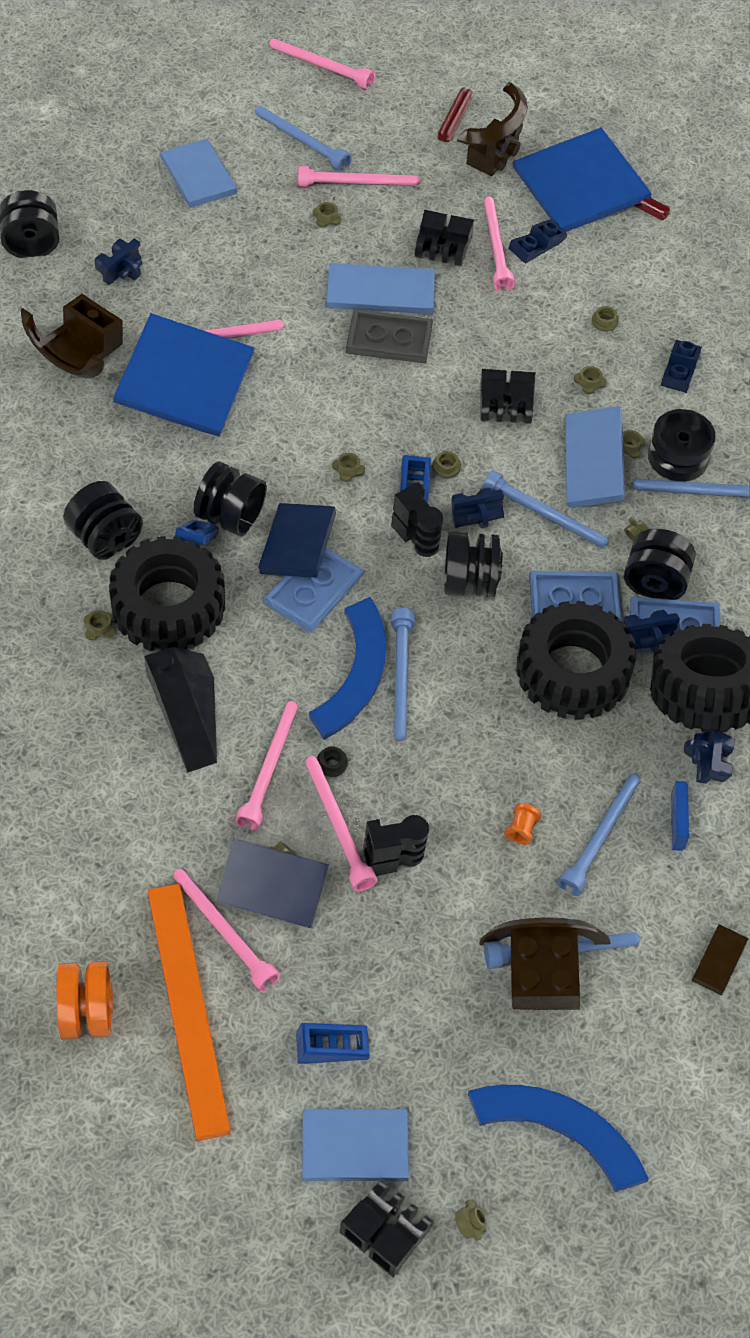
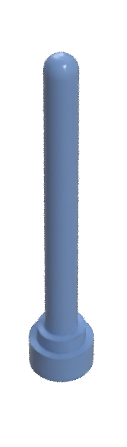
[255,106,352,172]
[482,470,608,547]
[632,479,750,497]
[391,608,415,741]
[557,774,640,896]
[484,932,640,969]

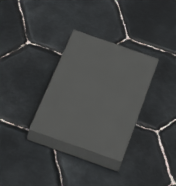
[346,309,433,364]

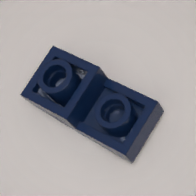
[508,219,567,264]
[661,340,702,393]

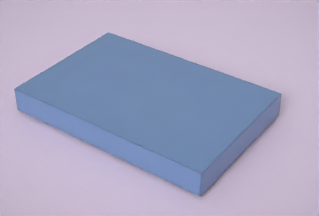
[160,139,237,208]
[263,548,364,633]
[529,571,622,622]
[630,597,720,652]
[302,1109,409,1181]

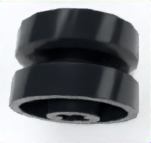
[0,190,60,258]
[648,409,716,482]
[623,529,696,600]

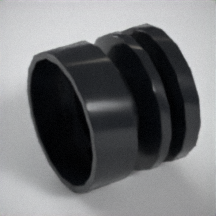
[193,461,267,536]
[63,481,143,560]
[444,532,503,597]

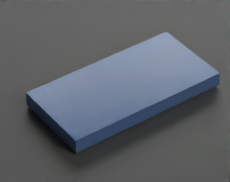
[326,263,435,314]
[565,406,625,508]

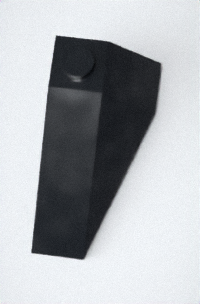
[144,646,217,773]

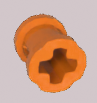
[504,803,541,845]

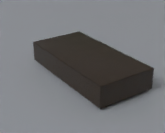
[692,924,749,996]

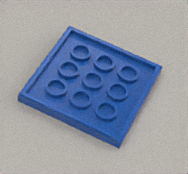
[513,127,651,232]
[113,313,255,436]

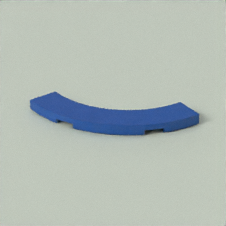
[309,597,386,740]
[468,1085,649,1192]

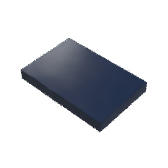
[258,503,336,578]
[216,838,329,928]

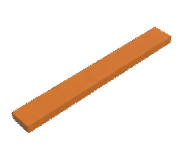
[148,883,231,1142]

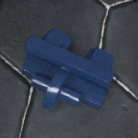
[94,238,143,285]
[451,487,504,528]
[624,610,680,652]
[684,730,735,784]

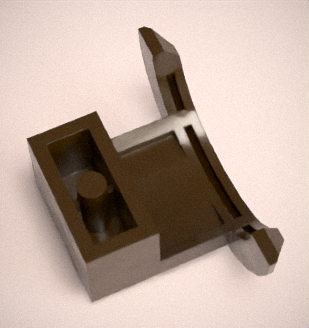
[457,82,528,176]
[21,294,123,379]
[479,917,611,1010]

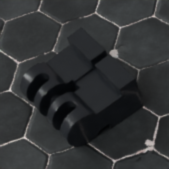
[415,210,474,267]
[480,369,536,424]
[391,482,443,557]
[363,815,429,876]
[340,1179,434,1278]

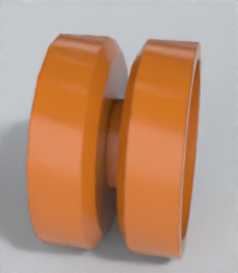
[56,961,113,1040]

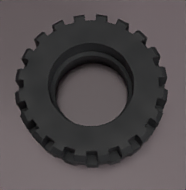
[109,536,225,651]
[516,601,636,720]
[650,624,750,732]

